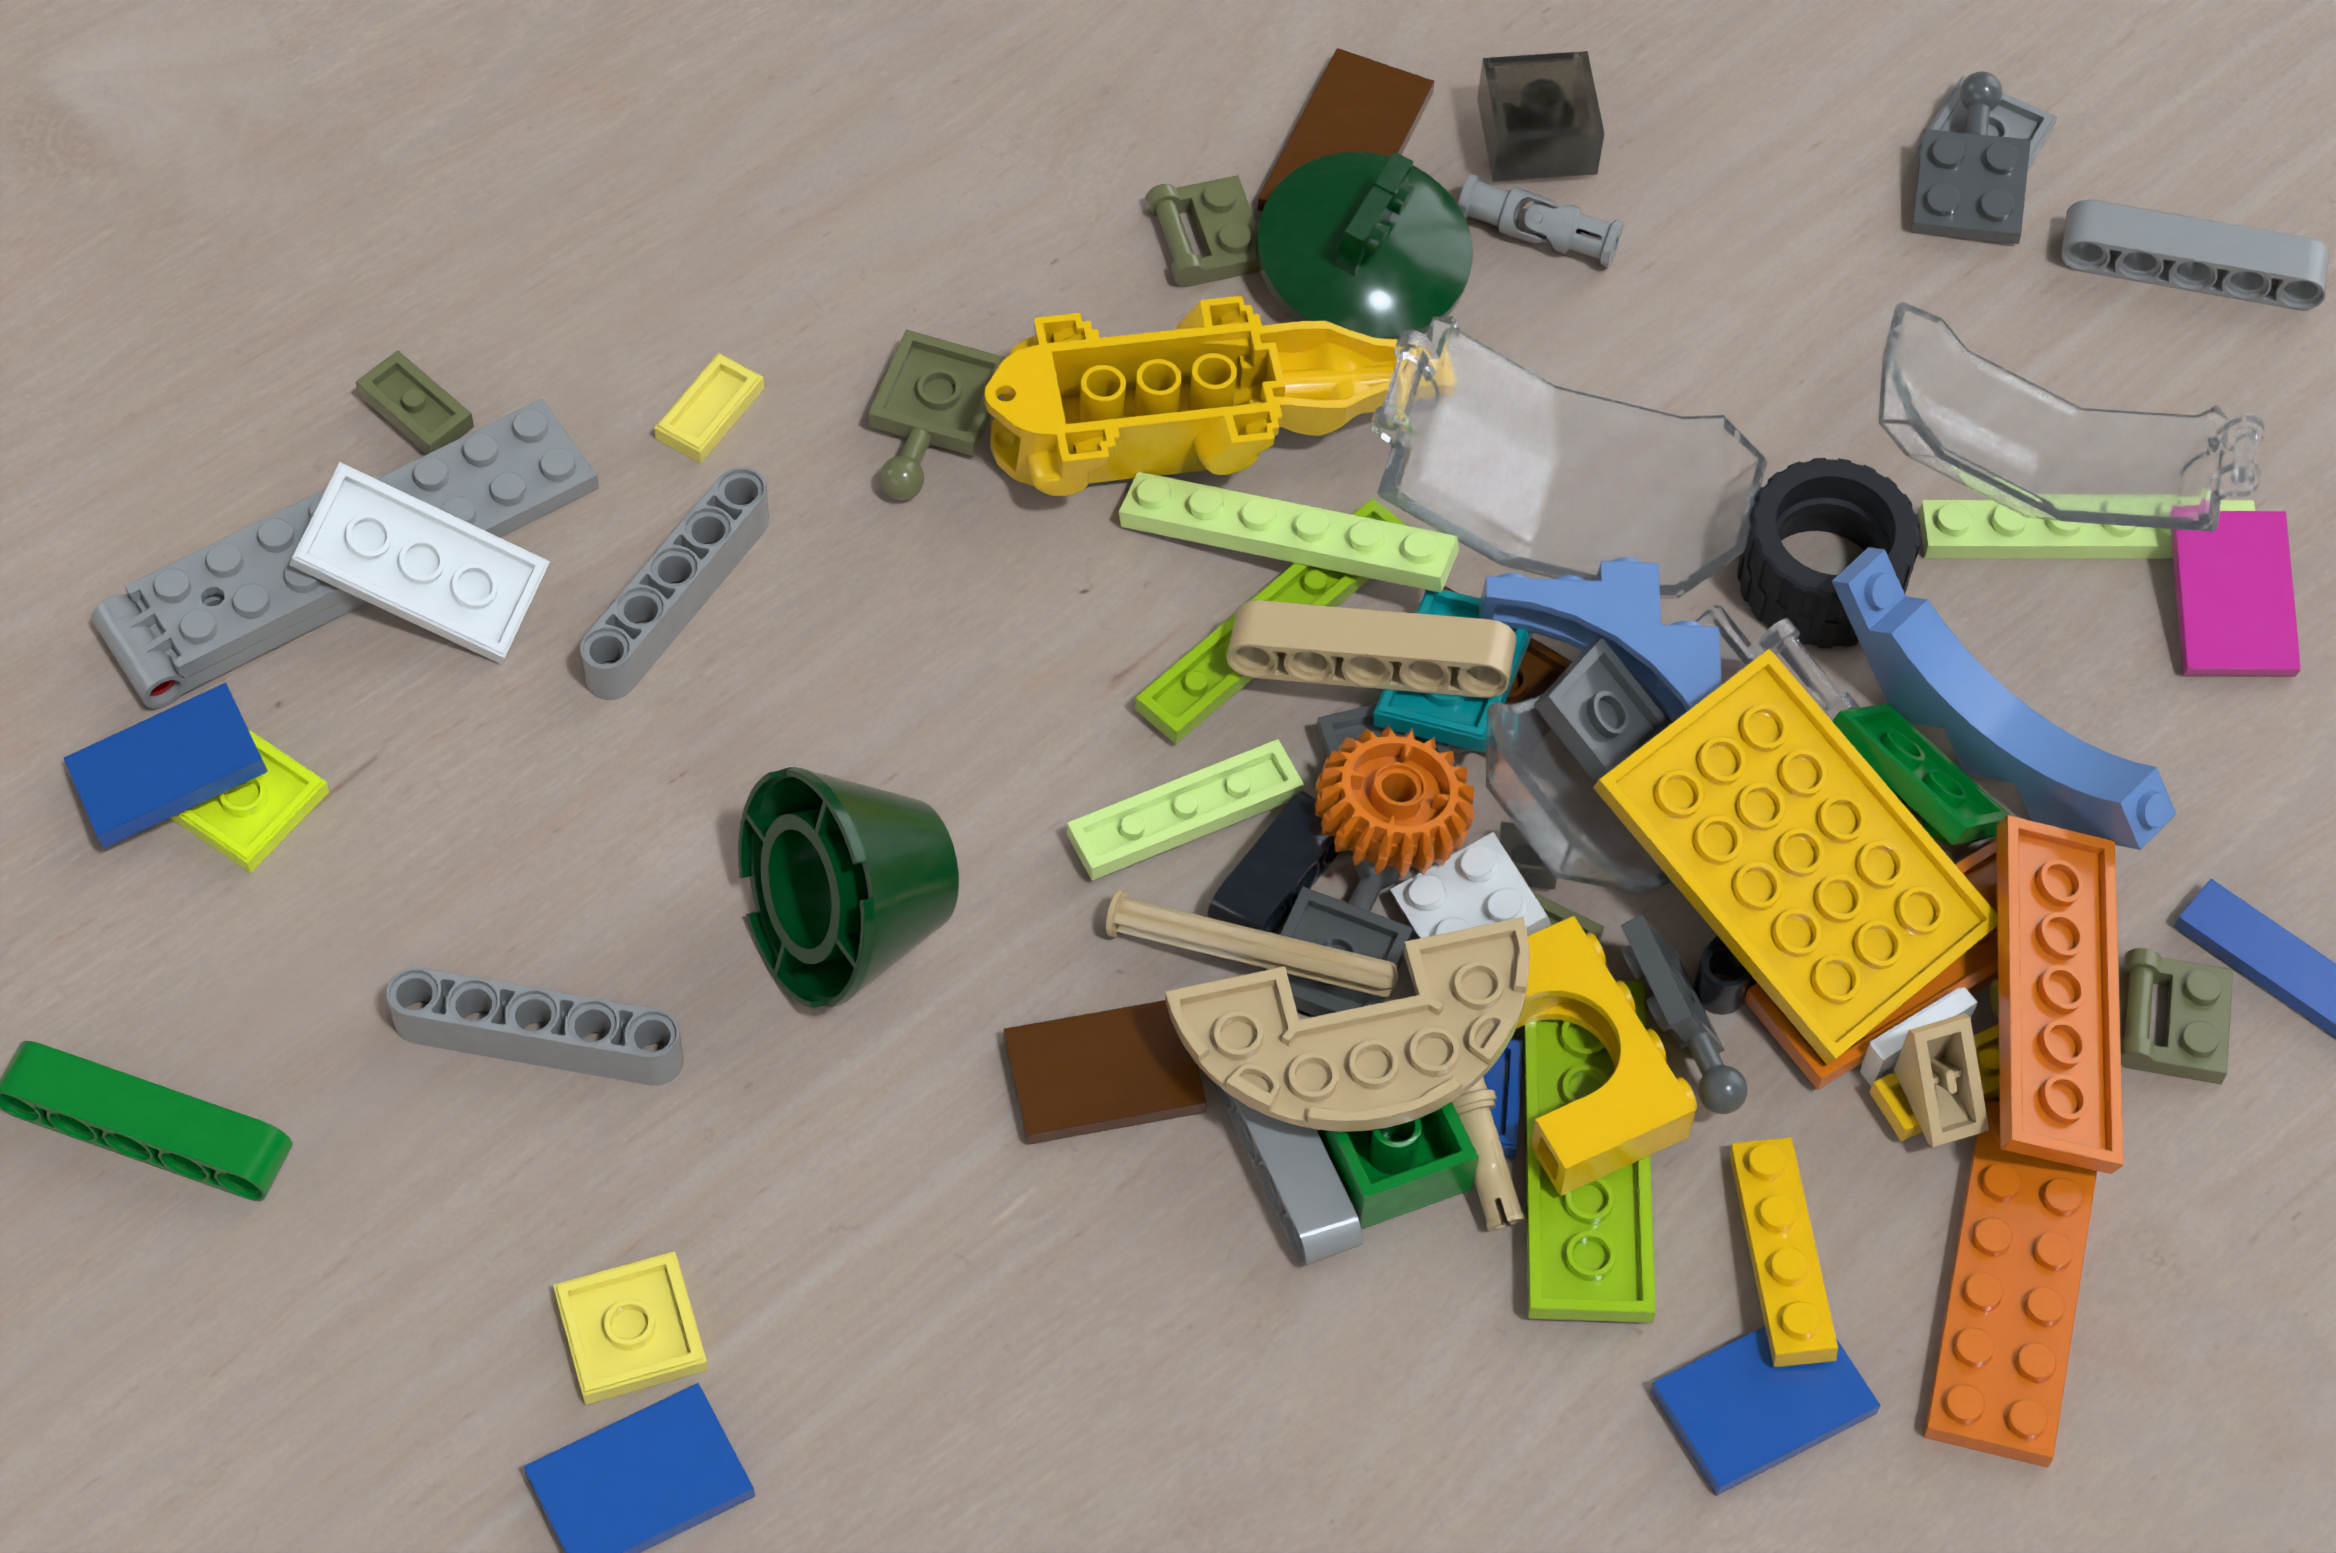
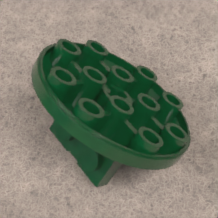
[1256,151,1473,340]

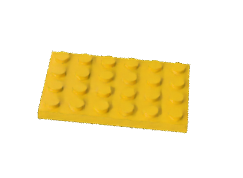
[1593,648,1998,1065]

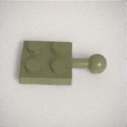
[868,329,1006,501]

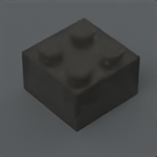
[1477,51,1605,182]

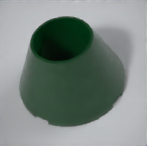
[738,767,959,1008]

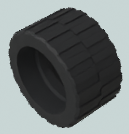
[1737,458,1921,648]

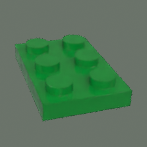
[1832,703,2011,845]

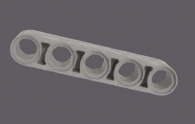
[2062,200,2329,310]
[580,467,769,700]
[386,968,684,1085]
[1213,1081,1363,1266]

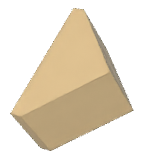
[1894,1014,1989,1147]

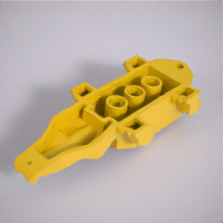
[984,296,1455,496]

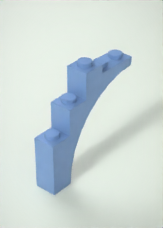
[1479,557,1722,722]

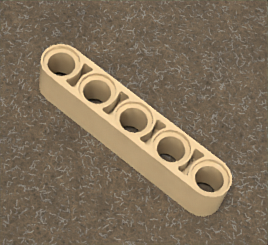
[1226,600,1517,698]

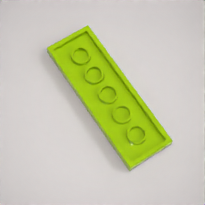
[1523,980,1656,1323]

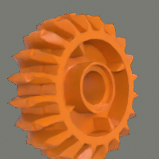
[1315,725,1474,878]

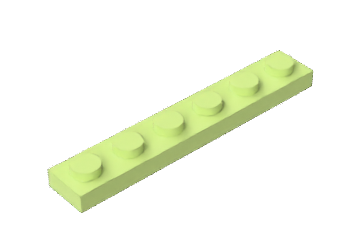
[1119,472,1459,593]
[1918,500,2256,559]

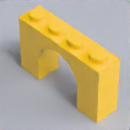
[1516,916,1697,1196]

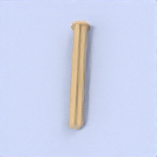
[1106,890,1398,997]

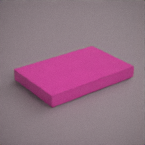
[2170,510,2301,677]

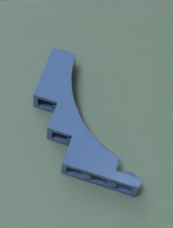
[1832,547,2176,850]

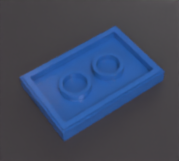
[64,682,268,848]
[1650,1326,1881,1496]
[523,1382,755,1553]

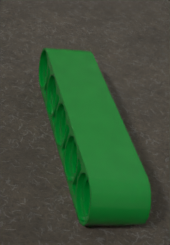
[0,1041,293,1201]

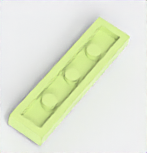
[1067,739,1304,881]

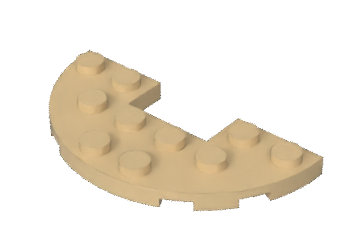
[1165,917,1530,1132]

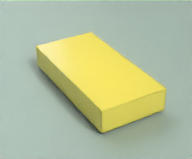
[654,353,765,464]

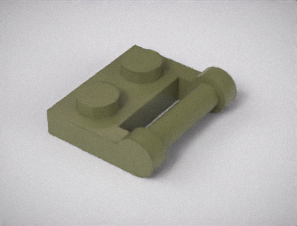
[1146,175,1260,287]
[2120,948,2233,1085]

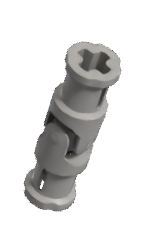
[1458,173,1624,268]

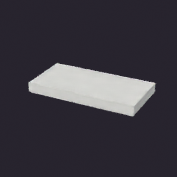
[290,462,550,664]

